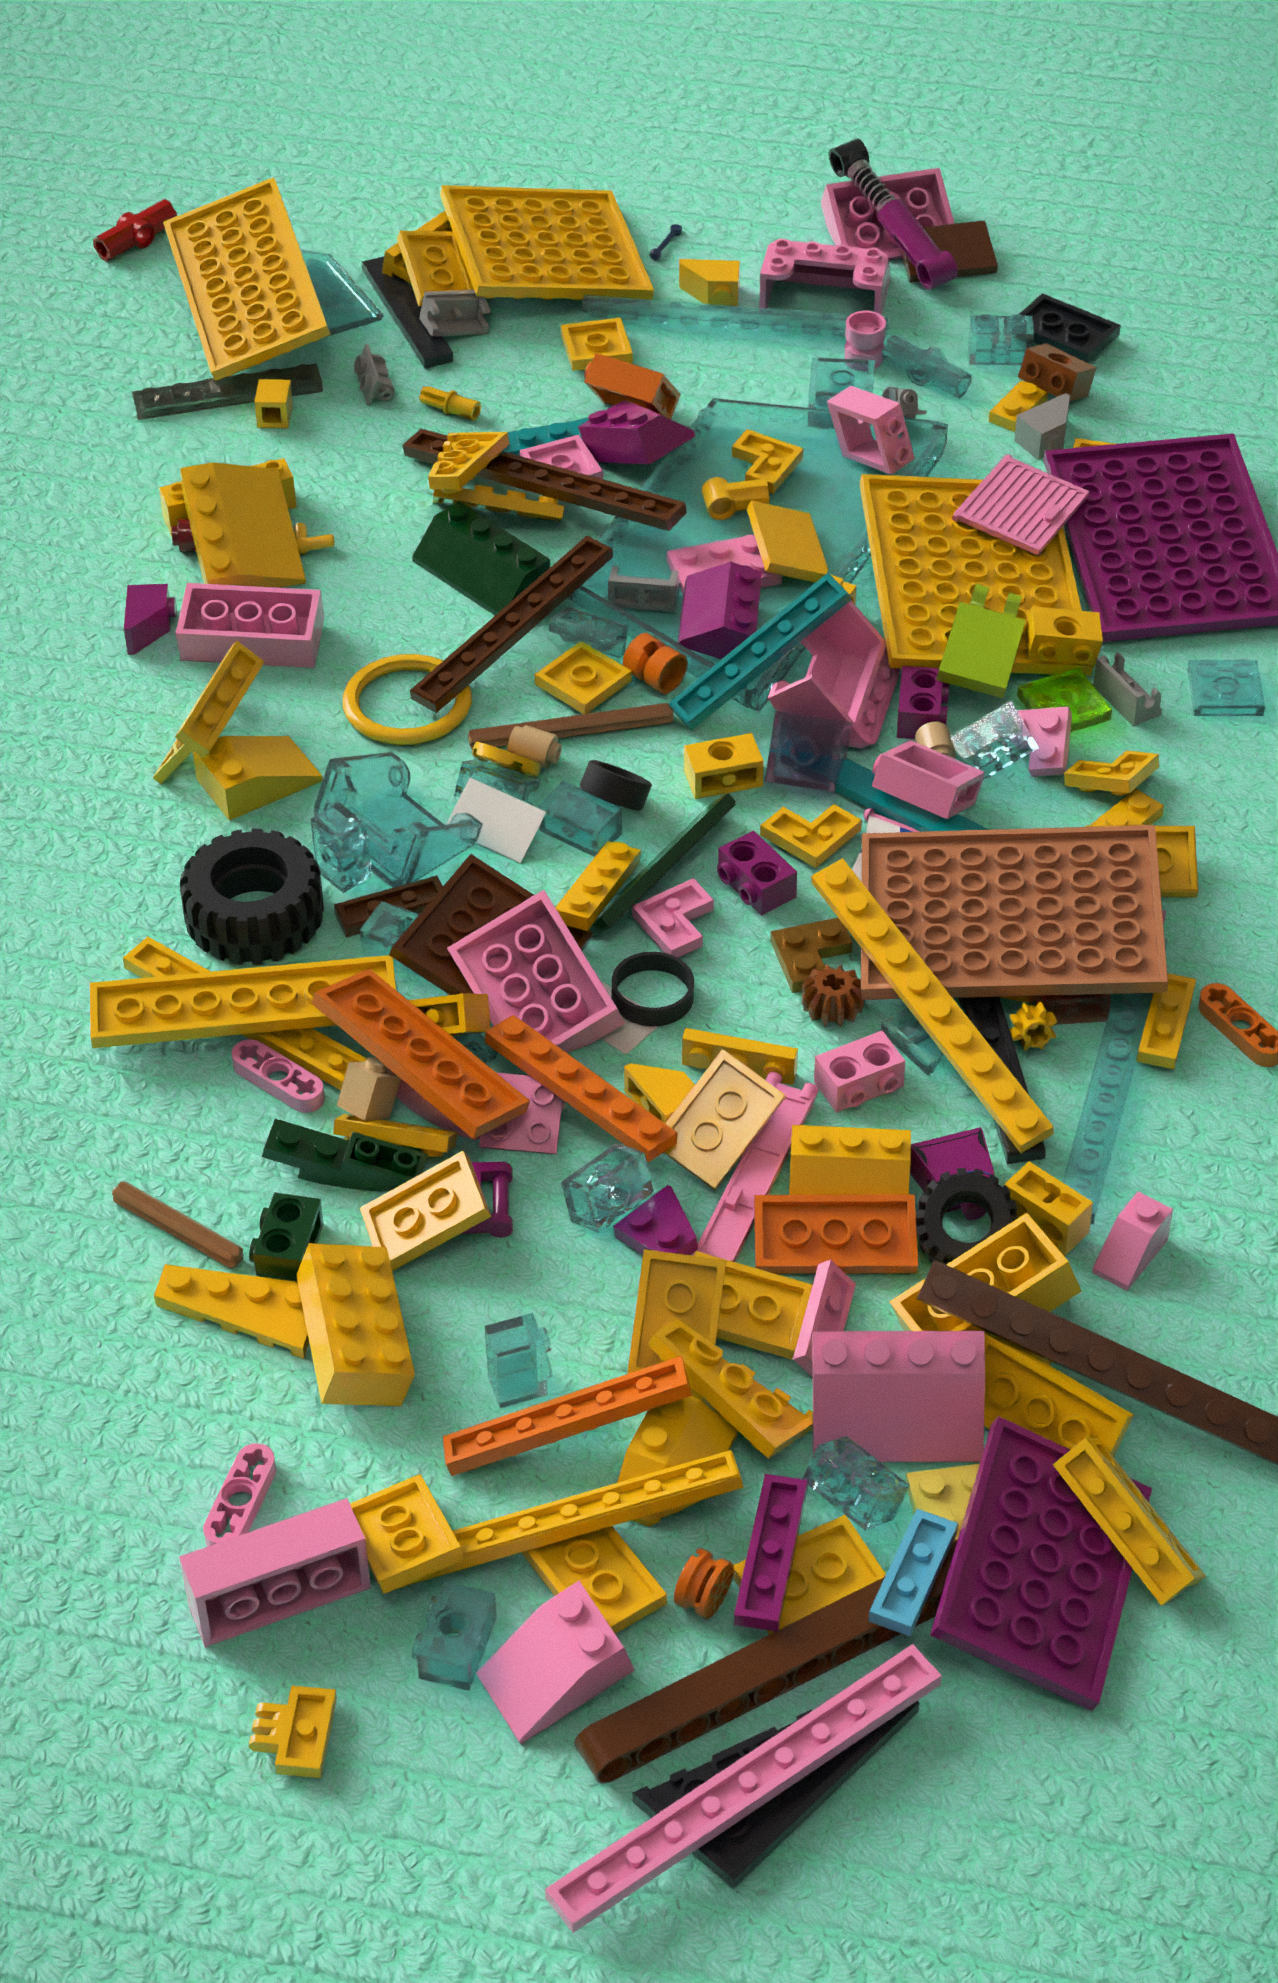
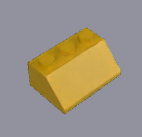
[789,1125,911,1195]

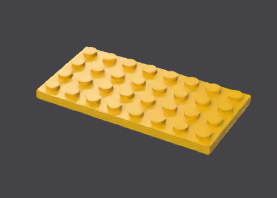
[163,177,331,381]

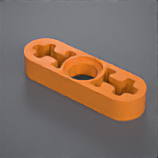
[1198,983,1278,1067]

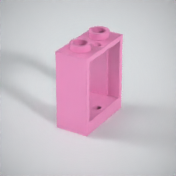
[827,386,915,475]
[872,740,985,819]

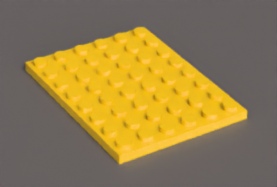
[859,474,1094,676]

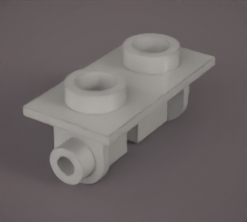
[354,344,394,406]
[882,387,926,421]

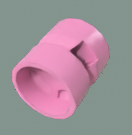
[844,310,886,370]

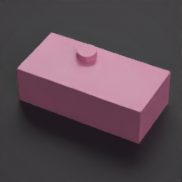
[176,583,325,668]
[179,1498,371,1647]

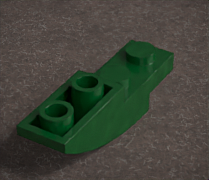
[262,1119,428,1191]

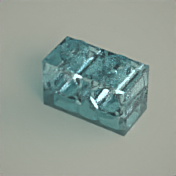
[950,701,1039,780]
[802,1436,910,1530]

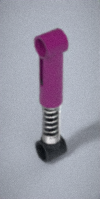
[829,138,958,290]

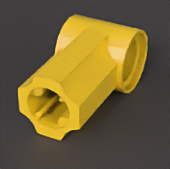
[701,477,770,520]

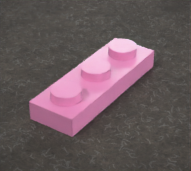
[793,1260,856,1377]

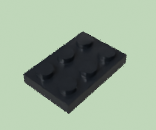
[1009,293,1121,363]

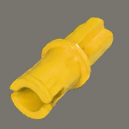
[419,386,481,421]

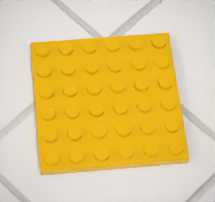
[440,185,654,302]

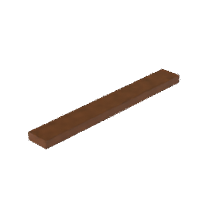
[410,536,613,713]

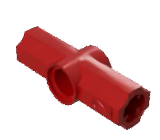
[93,199,177,262]

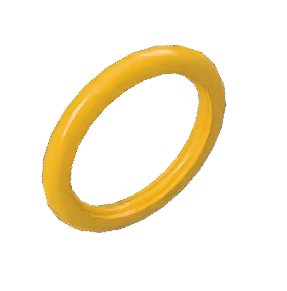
[342,654,472,745]

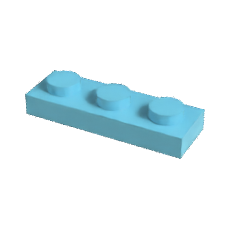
[869,1509,958,1636]

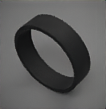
[611,952,694,1026]

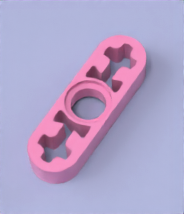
[232,1039,325,1113]
[203,1443,276,1547]

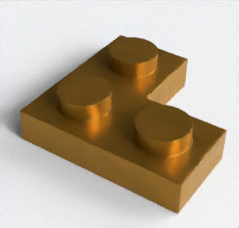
[770,918,853,993]

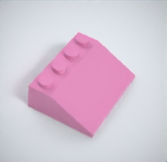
[821,168,954,260]
[447,890,625,1071]
[812,1331,985,1462]

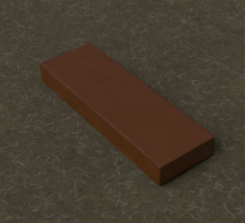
[333,875,443,938]

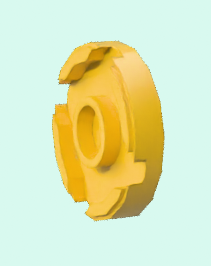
[471,742,542,778]

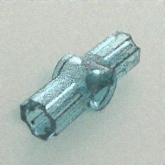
[882,335,972,398]

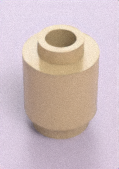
[915,722,956,759]
[507,725,562,769]

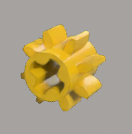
[1009,1002,1057,1051]

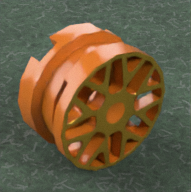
[674,1548,734,1619]

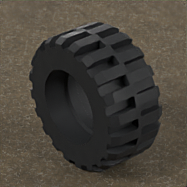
[180,829,324,965]

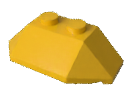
[617,1388,738,1527]

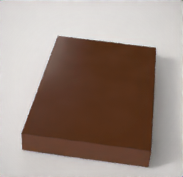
[900,220,998,283]

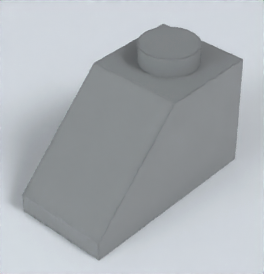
[1014,393,1070,460]

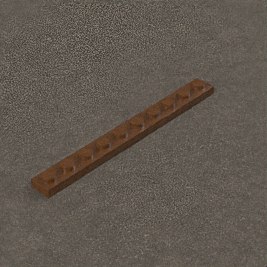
[402,428,687,531]
[916,1259,1278,1465]

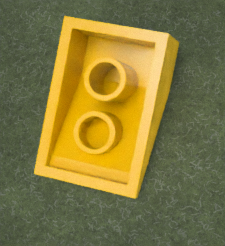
[193,736,323,821]

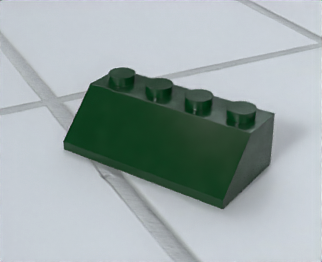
[412,501,550,615]

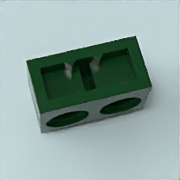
[249,1192,324,1282]

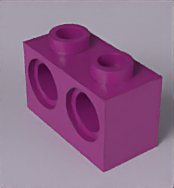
[897,666,949,739]
[717,830,797,916]

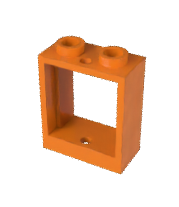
[584,353,681,419]

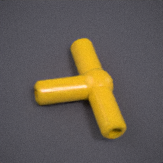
[294,523,335,554]

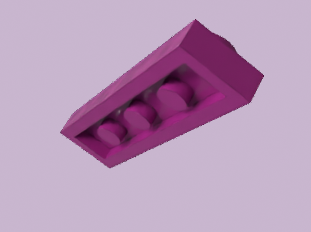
[734,1474,808,1632]

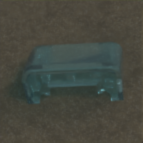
[313,752,483,888]

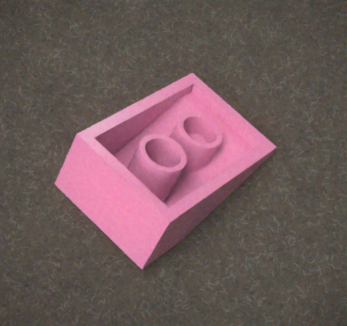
[476,1581,635,1744]

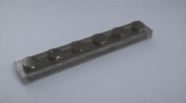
[132,363,323,420]

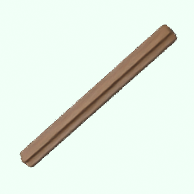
[468,703,674,750]

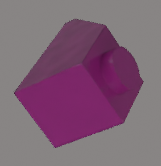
[124,584,177,655]

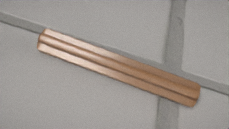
[112,1181,244,1268]

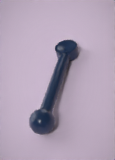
[650,224,682,260]

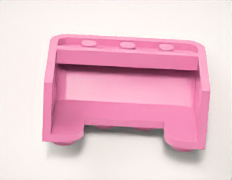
[759,239,890,315]
[768,601,900,749]

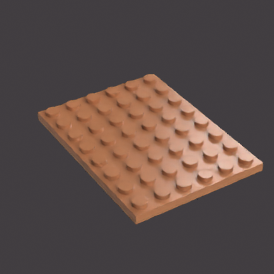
[861,825,1168,1000]

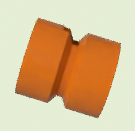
[622,633,688,694]

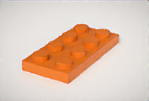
[754,1194,918,1274]

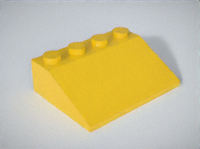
[180,462,306,588]

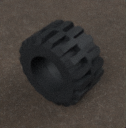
[916,1168,1018,1265]

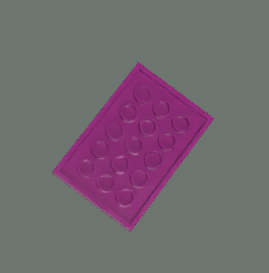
[930,1416,1152,1711]

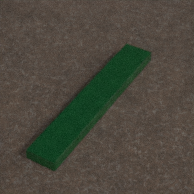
[589,793,736,937]

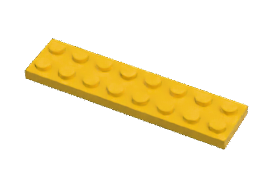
[90,955,396,1048]

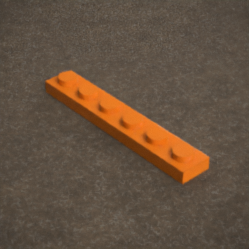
[485,1015,677,1162]
[443,1356,692,1476]

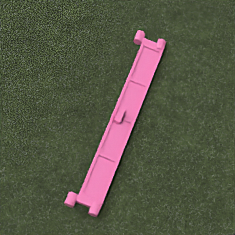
[692,1072,819,1262]

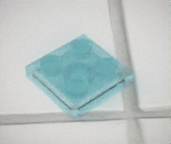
[1187,659,1265,716]

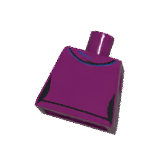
[910,1127,994,1220]

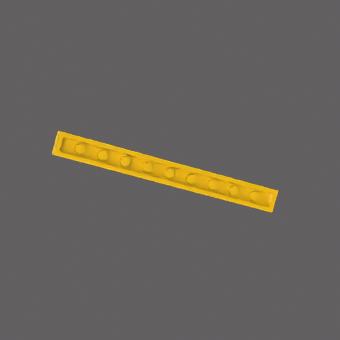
[811,858,1054,1153]

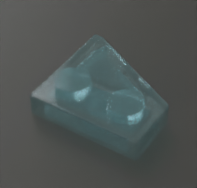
[881,1005,964,1076]

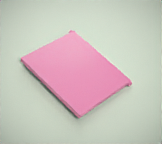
[952,454,1089,555]

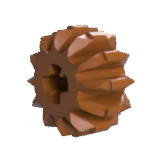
[802,964,865,1027]

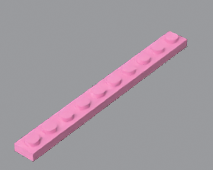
[545,1644,942,1933]

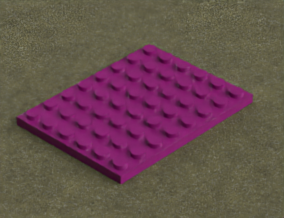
[1043,433,1278,642]

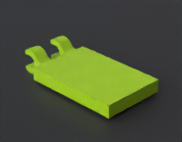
[936,584,1026,698]

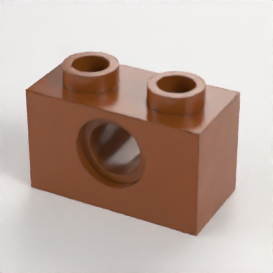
[1018,343,1097,402]

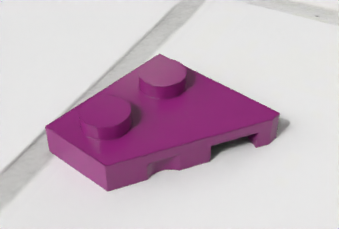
[613,1185,699,1255]

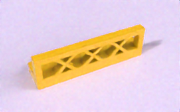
[1053,1438,1206,1605]

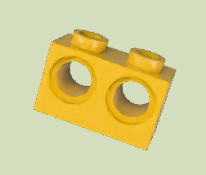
[1004,1161,1093,1256]

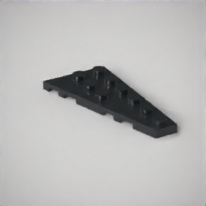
[633,1701,919,1889]

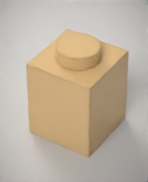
[337,1057,401,1121]

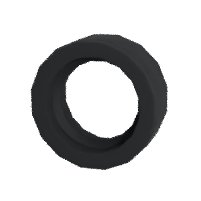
[580,760,652,811]

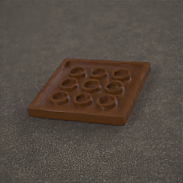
[389,854,593,1022]

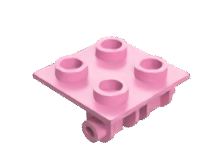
[479,1072,565,1154]

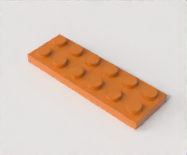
[312,968,530,1139]

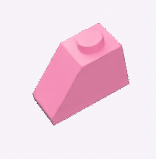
[1092,1191,1173,1291]

